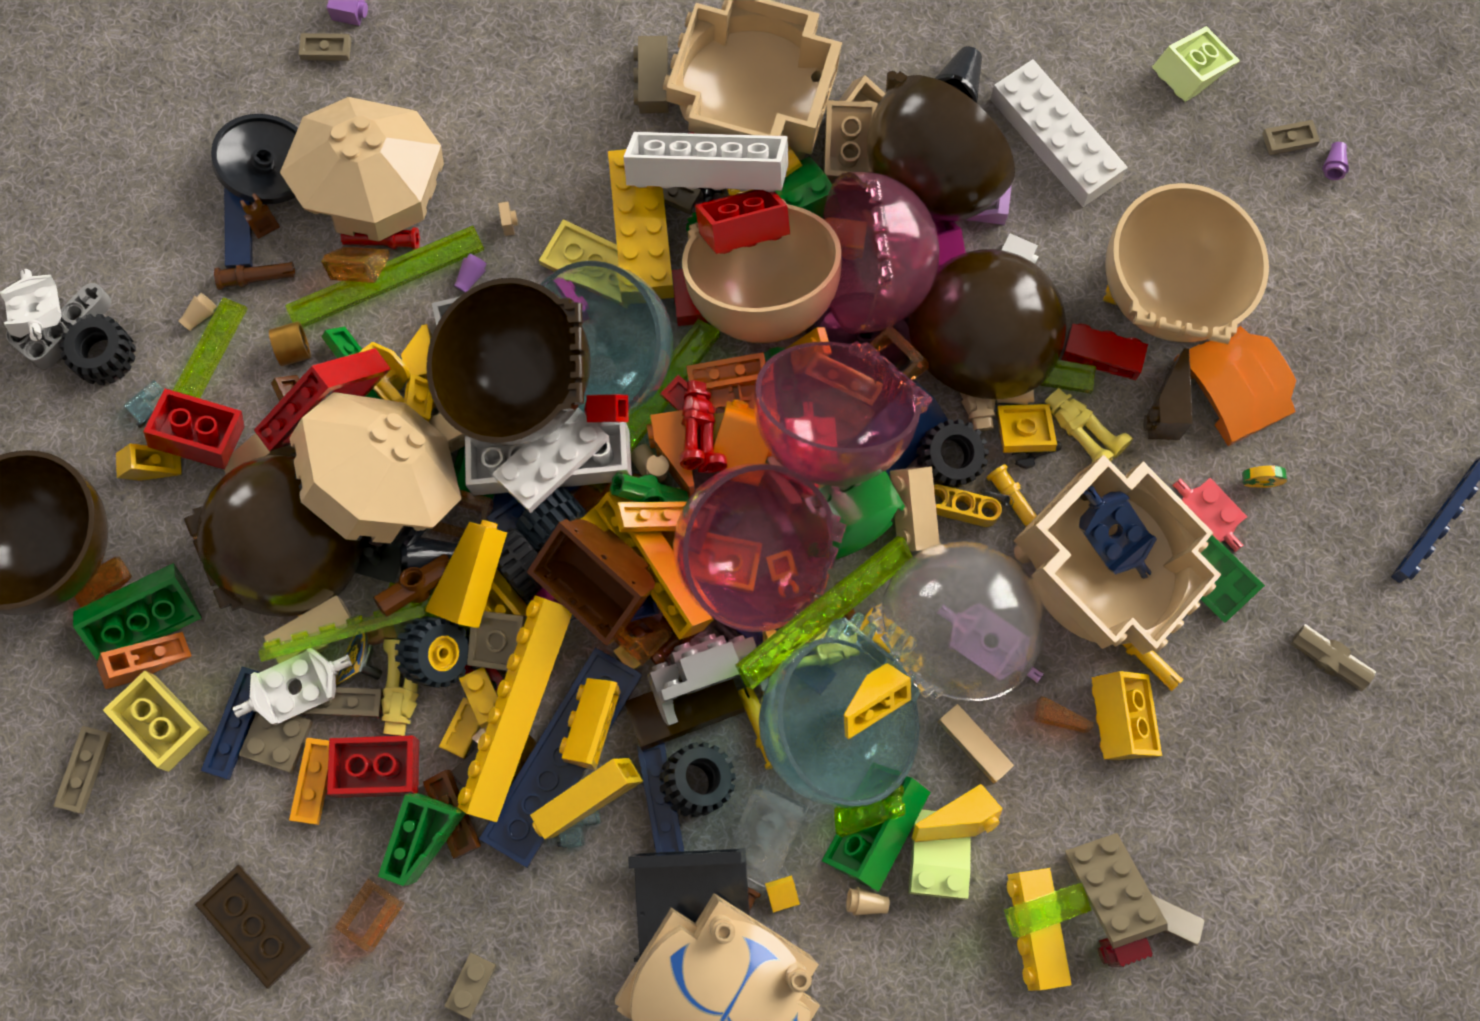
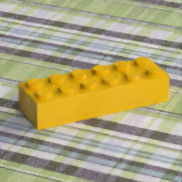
[608,149,674,303]

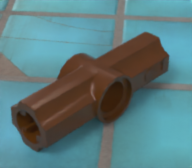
[373,554,450,617]

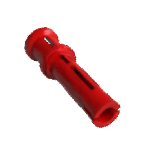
[341,227,420,250]

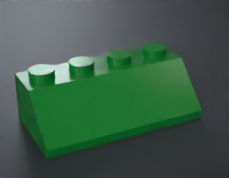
[73,563,202,661]
[822,763,931,892]

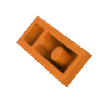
[97,632,191,689]

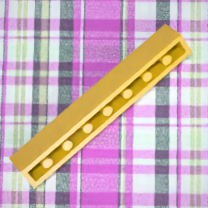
[458,596,572,822]

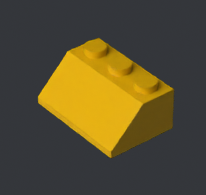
[1091,671,1162,760]
[559,678,621,771]

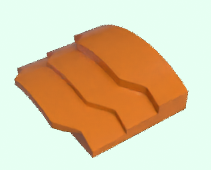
[1174,326,1296,447]
[686,352,782,459]

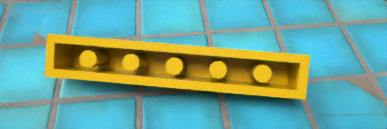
[595,491,716,640]

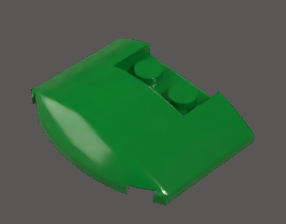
[789,456,905,563]

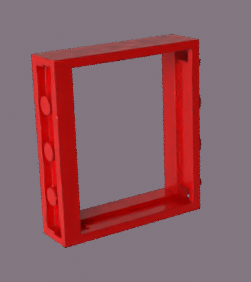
[254,348,391,452]

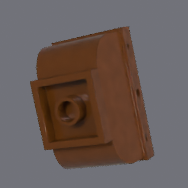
[527,519,655,646]

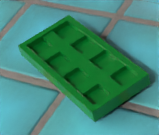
[1200,534,1265,623]

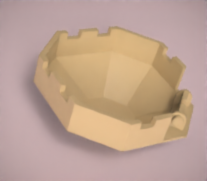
[280,97,444,241]
[290,392,461,543]

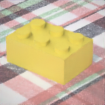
[103,671,210,772]

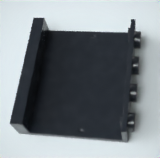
[628,848,750,962]

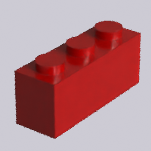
[1061,323,1149,381]

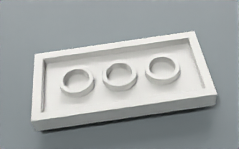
[492,408,610,513]

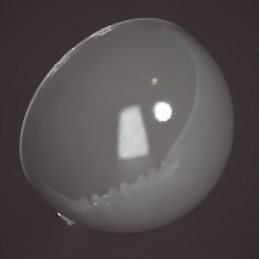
[867,540,1045,701]

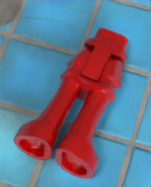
[679,380,728,473]

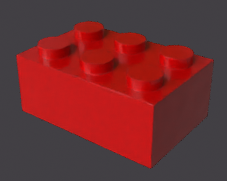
[695,189,790,254]
[143,388,245,470]
[327,735,420,798]

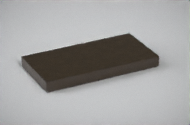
[625,679,746,751]
[195,864,313,989]

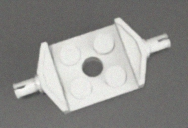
[0,269,62,341]
[233,647,352,725]

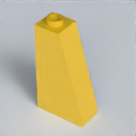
[425,520,507,628]
[530,758,643,839]

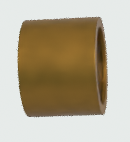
[269,321,311,367]

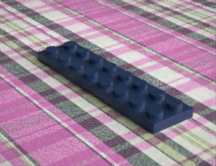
[479,647,642,868]

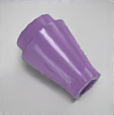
[1323,142,1349,180]
[453,254,487,292]

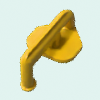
[359,342,436,410]

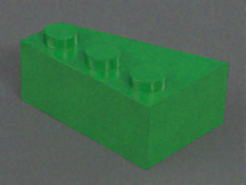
[378,793,466,886]

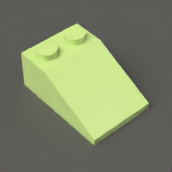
[1152,26,1240,102]
[908,810,971,900]

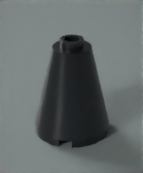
[935,46,982,103]
[400,537,458,573]

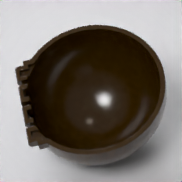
[867,71,1015,223]
[909,249,1066,399]
[426,278,591,446]
[0,450,108,615]
[184,455,365,617]

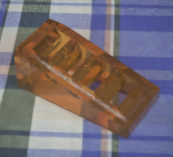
[1034,696,1093,733]

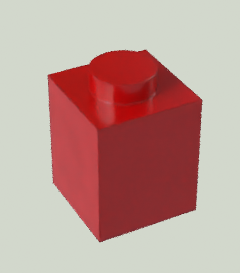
[584,394,629,423]

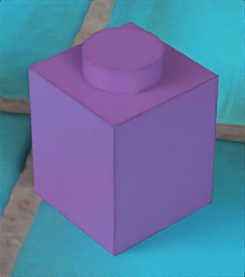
[326,0,368,26]

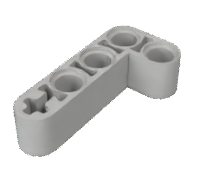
[6,283,112,369]

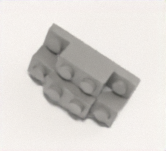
[647,634,772,725]

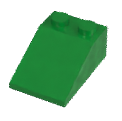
[774,156,841,219]

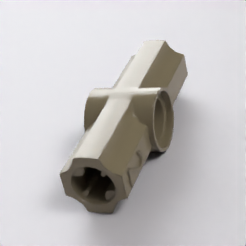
[1291,624,1376,691]

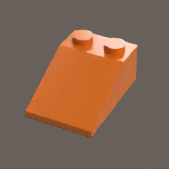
[647,410,695,498]

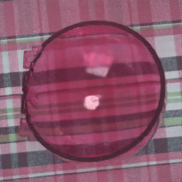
[823,172,940,334]
[754,341,932,486]
[673,463,847,632]

